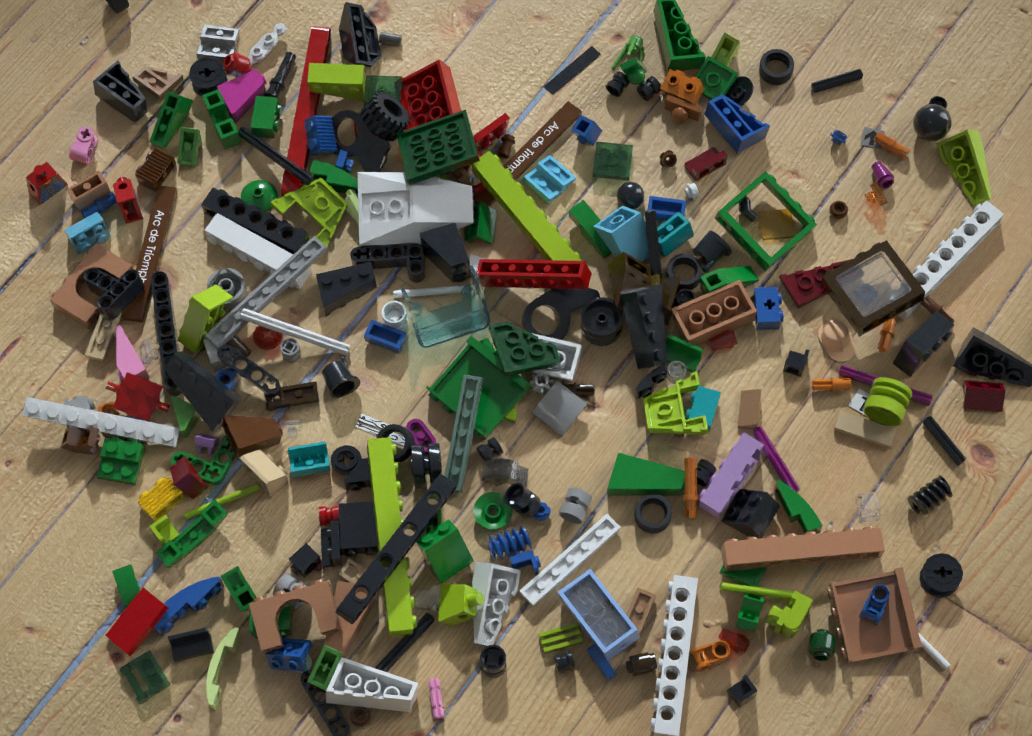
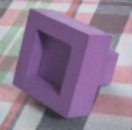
[194,433,220,456]

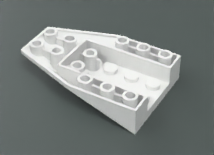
[358,172,474,246]

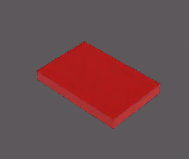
[105,587,169,656]

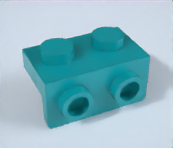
[288,441,331,478]

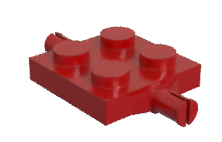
[106,372,170,422]

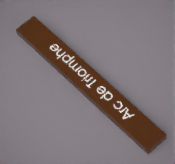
[473,101,582,207]
[123,185,177,322]

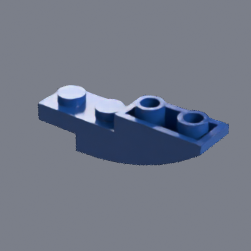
[154,576,224,636]

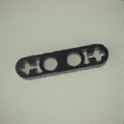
[217,344,281,396]
[301,670,351,736]

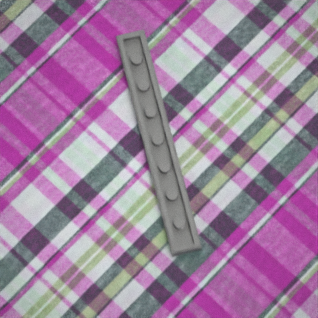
[204,236,328,350]

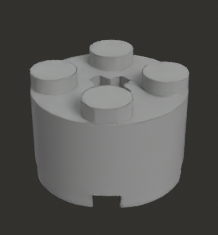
[207,268,248,313]

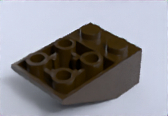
[607,252,652,311]

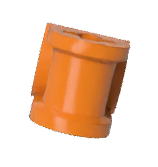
[689,641,730,672]

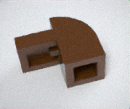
[60,426,100,455]

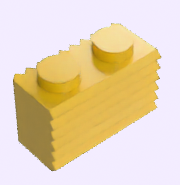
[137,476,185,522]

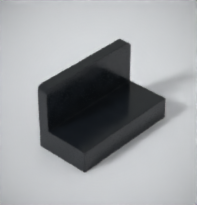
[168,627,215,662]

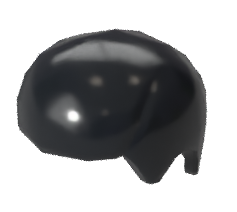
[617,182,644,209]

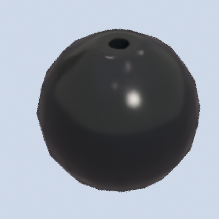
[913,104,952,142]

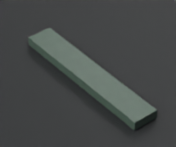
[445,375,484,493]

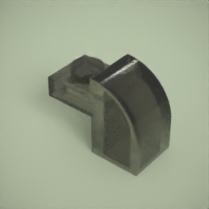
[481,458,529,487]

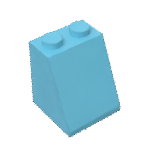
[594,206,649,262]

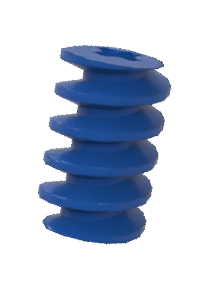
[488,526,532,561]

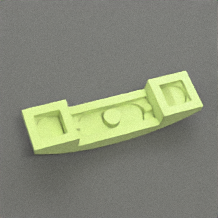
[206,627,241,710]

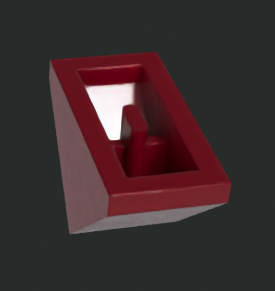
[170,456,208,499]

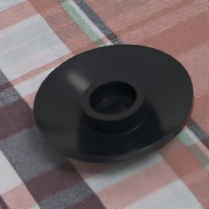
[726,76,754,106]

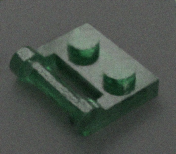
[119,650,171,704]

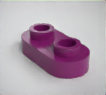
[406,419,436,454]

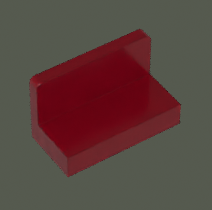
[684,147,728,181]
[963,380,1006,412]

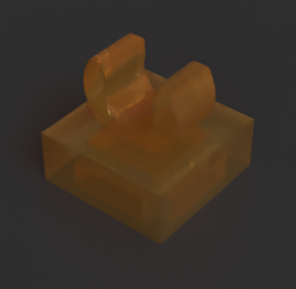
[865,182,888,206]

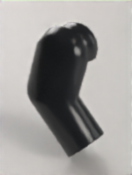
[739,196,758,222]

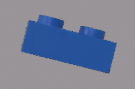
[647,196,686,221]
[364,320,407,354]

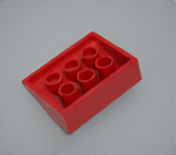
[394,60,461,130]

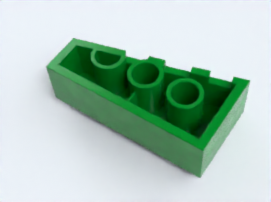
[653,0,706,71]

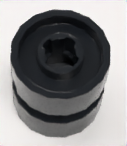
[504,483,541,518]
[480,645,507,678]

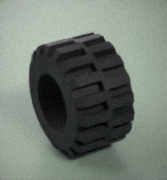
[360,92,410,141]

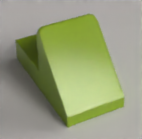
[711,32,740,67]

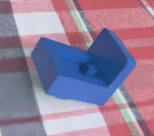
[510,550,541,575]

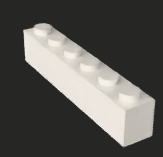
[205,213,312,290]

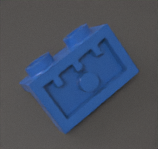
[265,638,313,672]

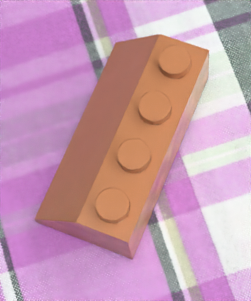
[671,280,757,346]

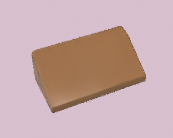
[738,389,761,429]

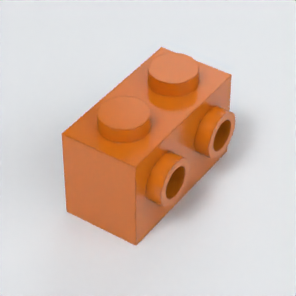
[660,69,705,105]

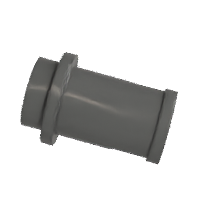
[379,31,402,46]

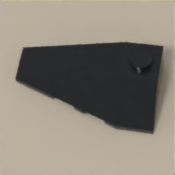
[953,327,1032,387]

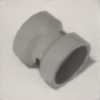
[280,338,301,363]

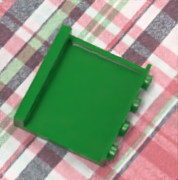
[426,336,531,439]

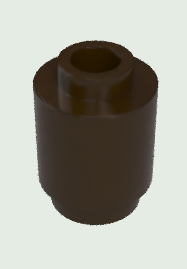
[626,652,657,676]

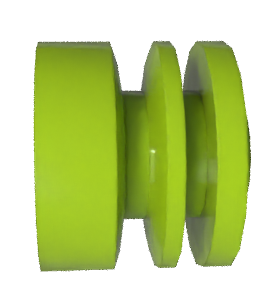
[863,377,912,427]

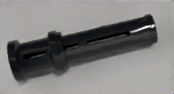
[263,52,296,101]

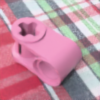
[69,127,98,164]

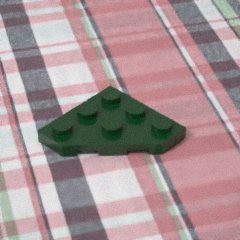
[489,321,561,377]

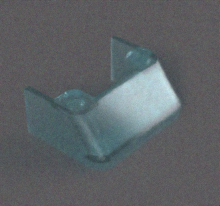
[400,266,490,348]

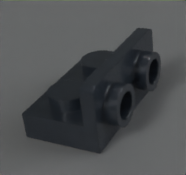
[321,521,342,567]

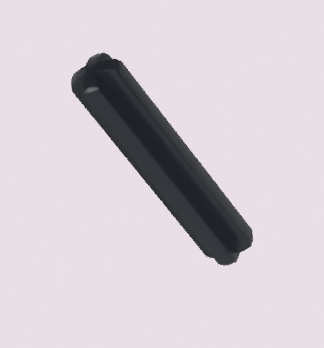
[811,69,863,93]
[923,416,966,466]

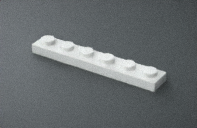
[519,514,621,607]

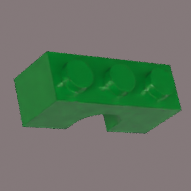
[202,89,241,150]

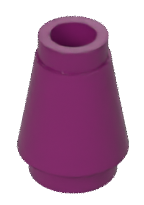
[871,161,894,189]

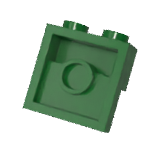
[97,435,145,485]

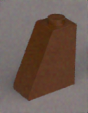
[222,415,283,458]

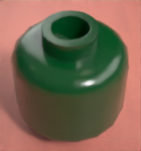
[808,629,835,661]

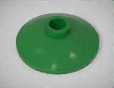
[241,180,278,212]
[473,492,513,530]

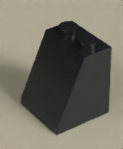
[419,223,471,283]

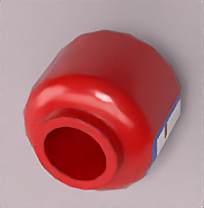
[223,52,252,77]

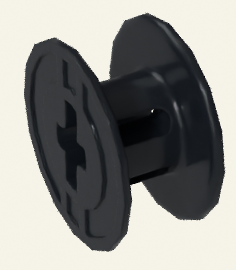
[189,57,228,96]
[919,553,963,598]

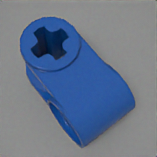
[859,584,890,626]

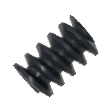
[907,475,953,515]

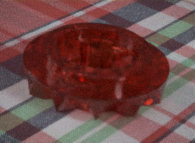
[253,325,283,350]

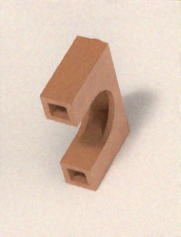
[50,243,133,330]
[249,579,343,653]

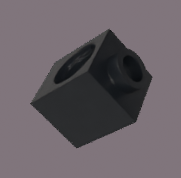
[289,543,322,578]

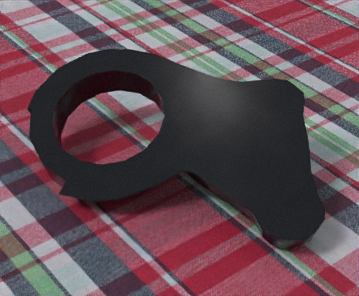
[331,110,391,172]
[522,287,600,340]

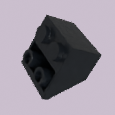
[721,489,780,538]

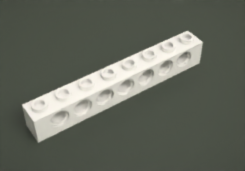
[888,200,1004,321]
[650,575,698,736]

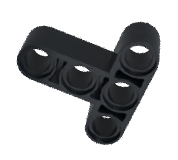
[83,268,145,320]

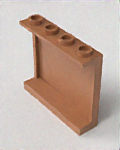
[827,567,922,664]

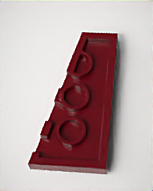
[779,259,864,308]

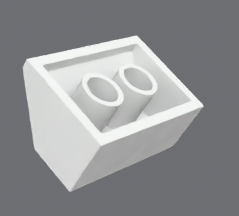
[531,333,582,381]

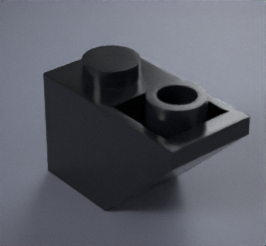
[344,458,371,491]

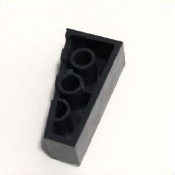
[620,284,667,369]
[164,351,242,432]

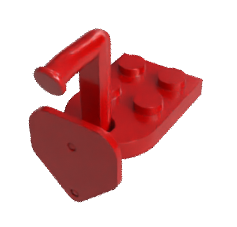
[464,113,510,196]

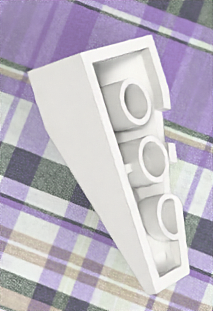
[472,562,521,646]

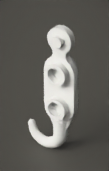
[248,23,287,66]

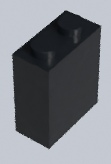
[339,501,378,557]

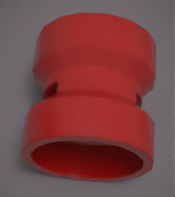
[319,505,339,526]

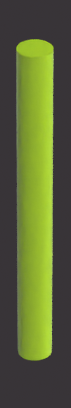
[184,483,260,520]
[720,582,794,599]

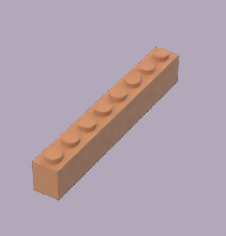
[721,526,885,571]

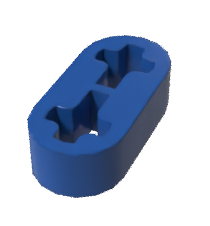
[586,644,617,681]

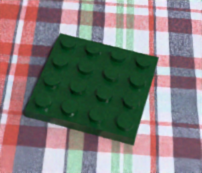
[396,110,480,185]

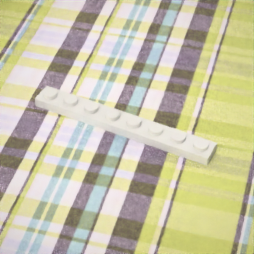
[22,397,180,448]

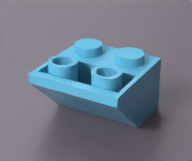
[64,212,111,255]

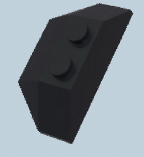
[339,2,382,67]

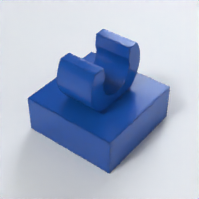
[335,150,354,172]

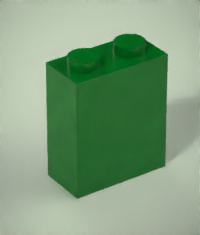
[416,519,474,584]

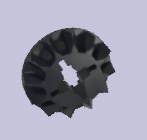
[331,445,362,475]

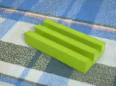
[539,622,583,654]

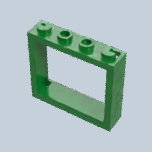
[715,171,817,272]

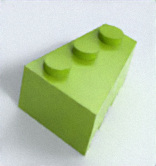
[177,284,233,353]

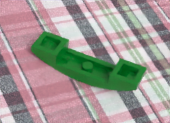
[156,500,228,568]

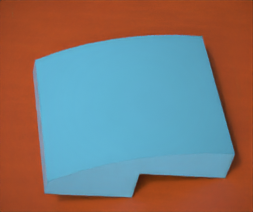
[522,155,576,204]

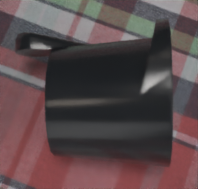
[693,230,732,273]
[322,356,361,398]

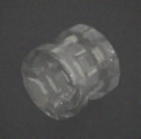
[667,361,686,384]

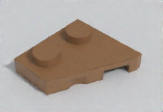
[133,66,183,100]

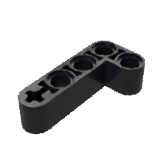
[350,243,425,283]

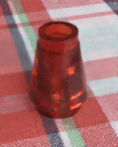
[708,330,738,350]
[719,628,750,654]

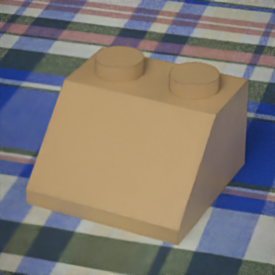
[240,449,288,497]

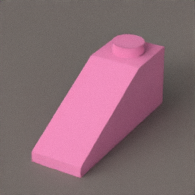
[116,325,149,383]

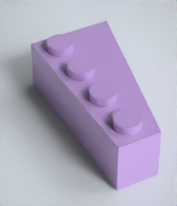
[699,433,764,519]

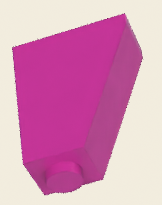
[217,69,267,123]

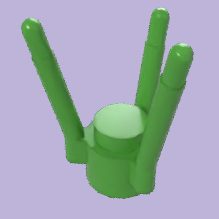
[612,35,645,69]

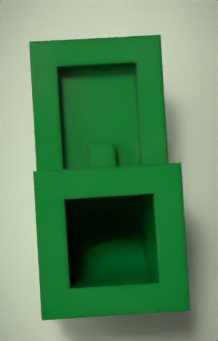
[220,566,257,612]
[735,593,764,632]

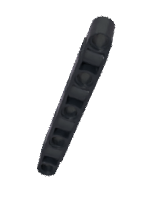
[335,474,458,625]

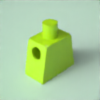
[438,584,484,626]

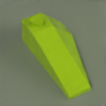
[936,129,991,206]

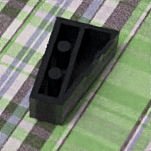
[93,60,147,123]
[316,262,377,317]
[892,311,954,377]

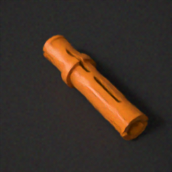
[683,458,699,518]

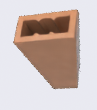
[324,581,379,658]

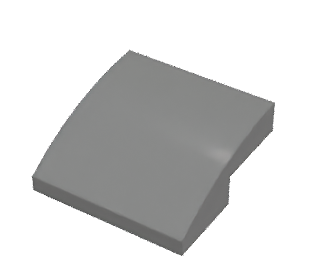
[197,25,239,62]
[532,381,587,437]

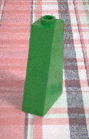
[607,452,685,496]

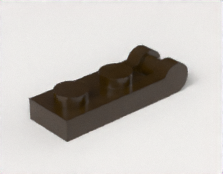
[264,381,320,411]

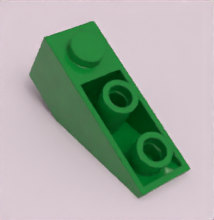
[700,266,759,295]

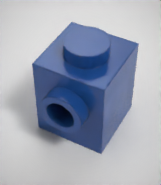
[571,115,602,146]

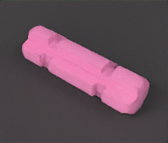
[428,679,444,719]

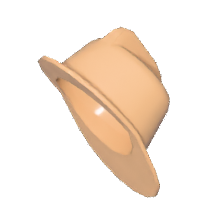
[818,320,856,362]

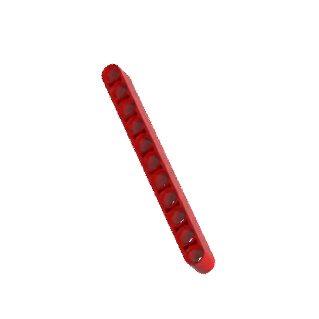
[281,26,331,197]

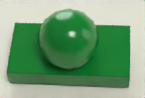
[620,57,647,85]

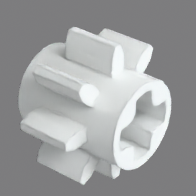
[530,374,554,396]

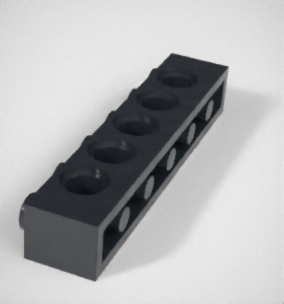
[201,188,309,255]

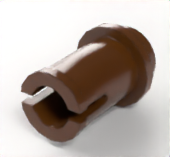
[498,134,515,159]

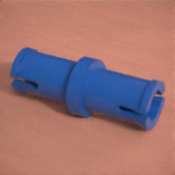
[81,192,117,218]

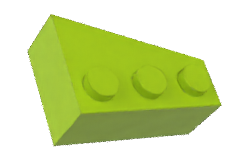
[308,63,366,102]

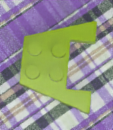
[270,178,347,247]
[643,372,709,434]

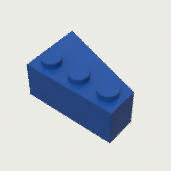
[704,94,770,153]

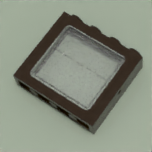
[822,240,925,337]

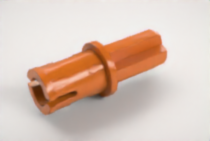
[874,132,910,160]
[877,317,898,353]
[812,377,851,392]

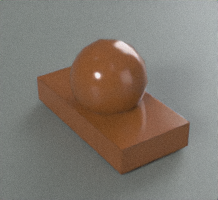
[665,95,702,124]

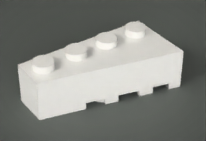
[326,657,418,712]

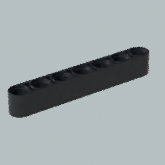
[151,271,182,396]

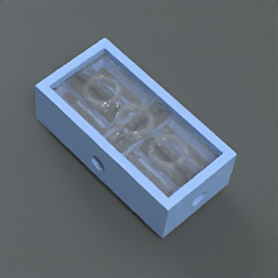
[558,569,640,661]

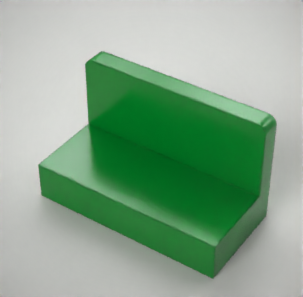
[465,202,497,244]
[666,334,703,373]

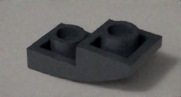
[635,364,668,400]

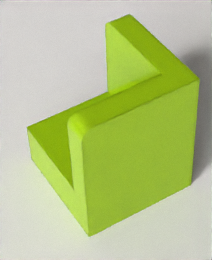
[149,515,179,546]

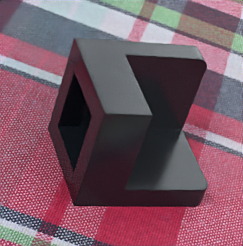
[783,349,810,377]
[727,675,758,708]

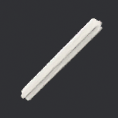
[240,308,350,355]

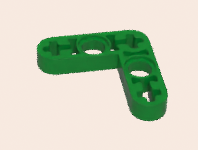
[171,435,236,485]

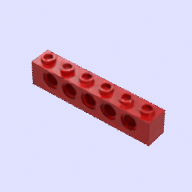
[475,259,592,289]

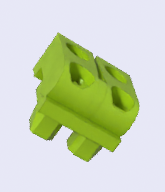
[766,590,813,638]

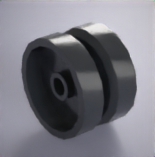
[581,297,623,346]
[411,443,442,488]

